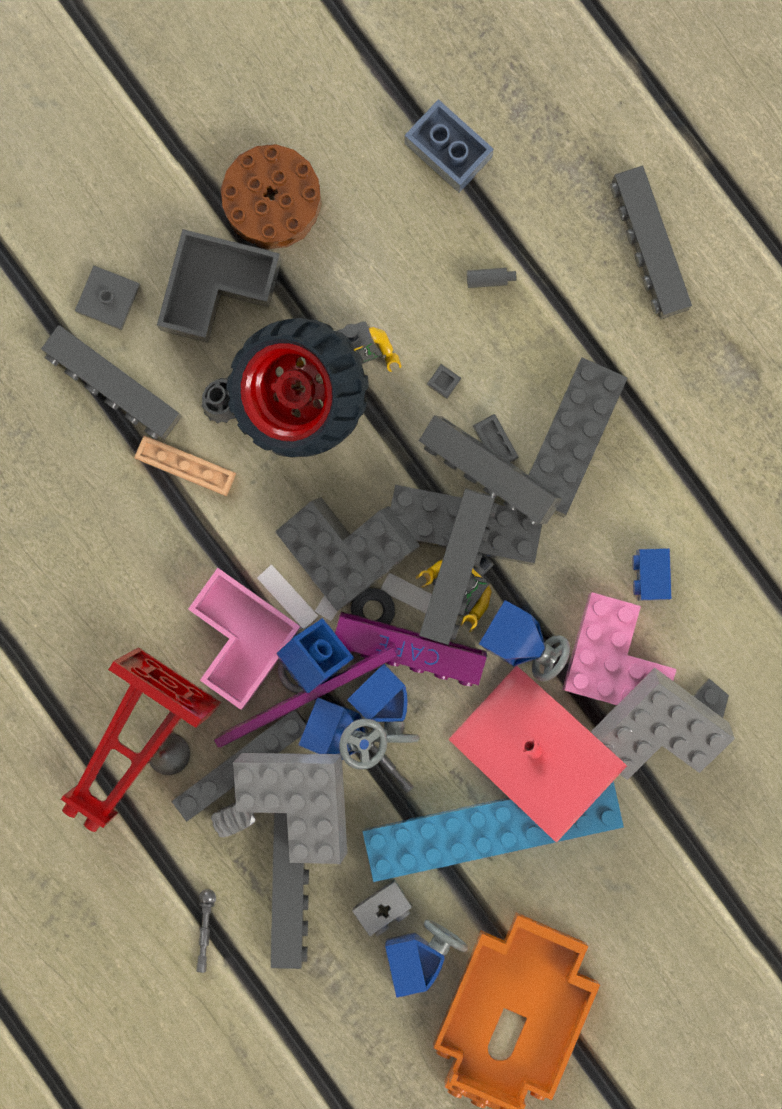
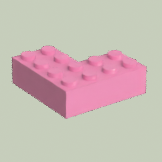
[188,568,302,710]
[562,592,676,706]

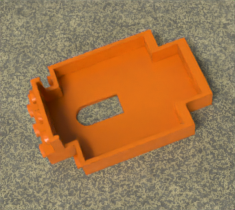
[433,912,600,1109]

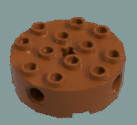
[221,144,322,249]

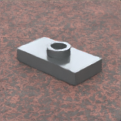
[473,414,519,463]

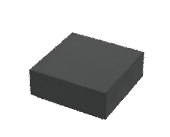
[427,364,461,399]

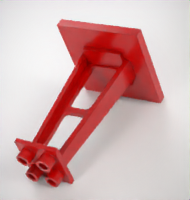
[60,647,222,832]

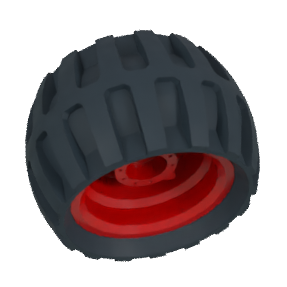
[227,318,369,458]

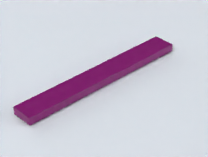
[214,644,399,748]

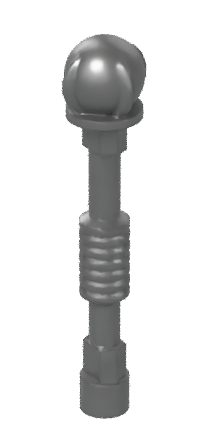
[364,727,413,793]
[196,889,216,973]

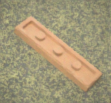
[134,435,236,497]

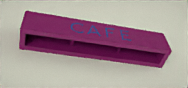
[335,611,487,687]

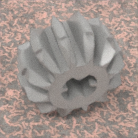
[211,802,255,837]

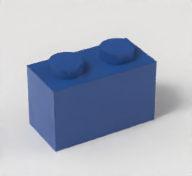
[632,548,672,601]

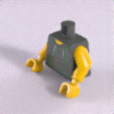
[336,321,401,372]
[416,554,494,632]

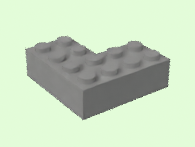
[591,668,735,780]
[233,753,347,864]

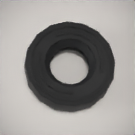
[351,588,395,625]

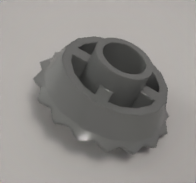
[201,378,236,424]

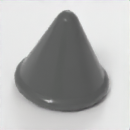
[149,733,190,775]

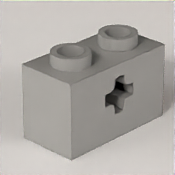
[352,879,412,936]

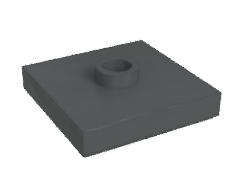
[75,265,140,330]

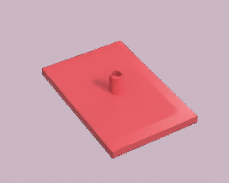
[448,666,627,842]

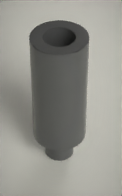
[467,267,517,288]

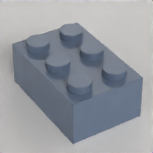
[404,99,494,193]

